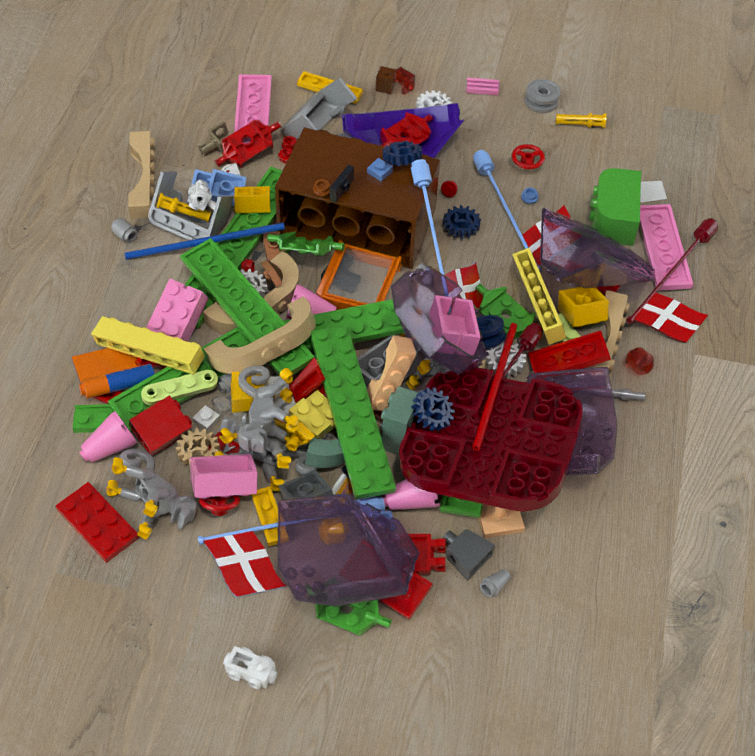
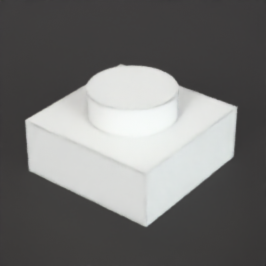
[192,405,221,432]

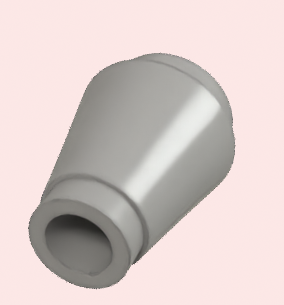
[480,569,511,597]

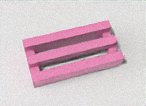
[466,78,499,95]

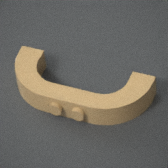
[203,251,299,334]
[204,296,316,374]

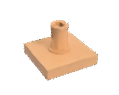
[479,504,525,538]

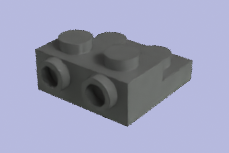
[279,470,334,512]

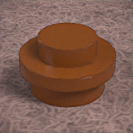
[313,179,331,197]

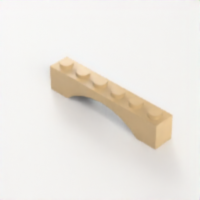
[128,131,155,219]
[580,290,630,388]

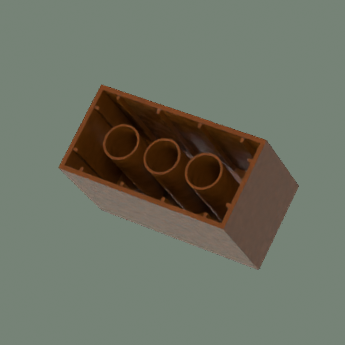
[275,127,440,269]

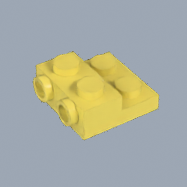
[289,390,335,439]

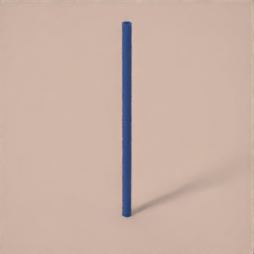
[125,222,285,260]

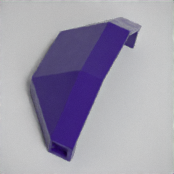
[342,103,464,158]

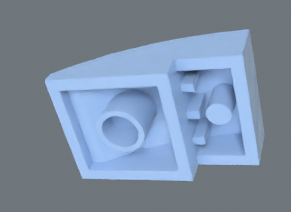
[187,169,247,207]

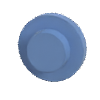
[521,188,539,204]

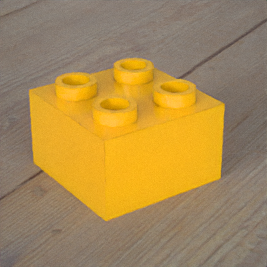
[558,284,609,327]

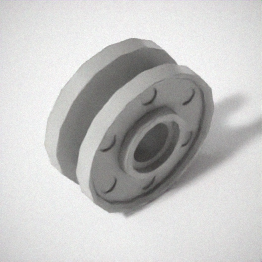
[525,79,560,113]

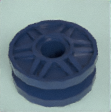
[476,315,506,349]

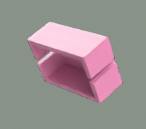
[146,279,209,342]
[429,295,481,356]
[190,454,257,499]

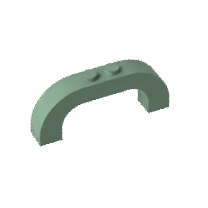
[305,385,367,468]

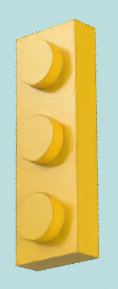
[251,486,288,547]

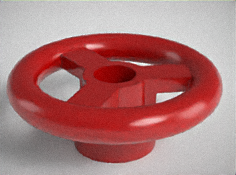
[511,144,545,170]
[199,495,240,516]

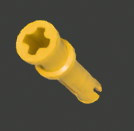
[556,113,606,128]
[156,193,211,222]

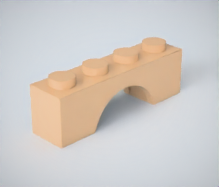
[367,335,416,411]

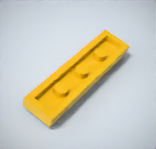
[297,71,363,104]

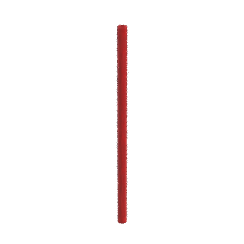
[472,323,517,451]

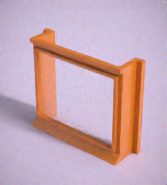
[316,240,402,310]

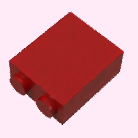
[129,395,192,456]

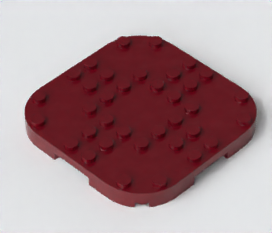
[399,366,583,512]

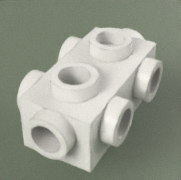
[187,179,216,211]
[223,646,277,689]

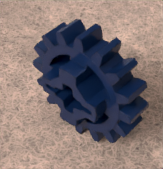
[383,141,422,166]
[443,205,481,239]
[411,387,455,431]

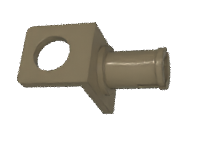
[198,121,229,156]

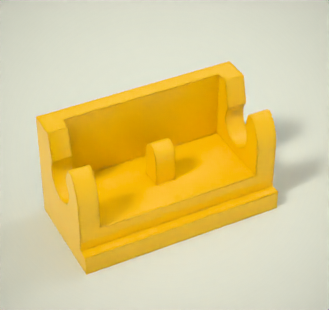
[234,186,270,213]

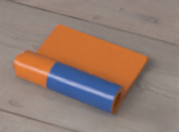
[72,348,154,399]

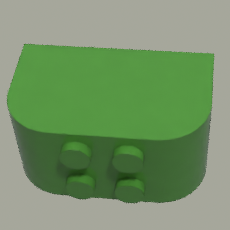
[589,168,641,246]

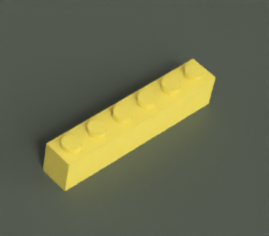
[512,248,566,345]
[91,316,205,375]

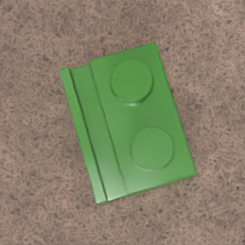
[73,404,114,433]

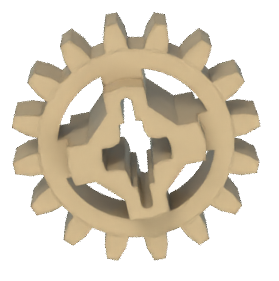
[176,428,220,466]

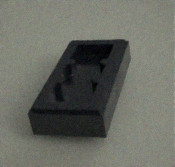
[330,165,354,203]

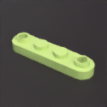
[141,370,218,406]

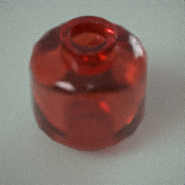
[626,347,654,375]

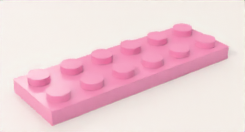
[234,74,272,144]
[639,204,693,290]

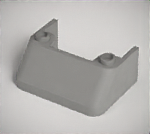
[280,78,357,141]
[148,171,234,240]

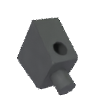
[443,529,495,581]

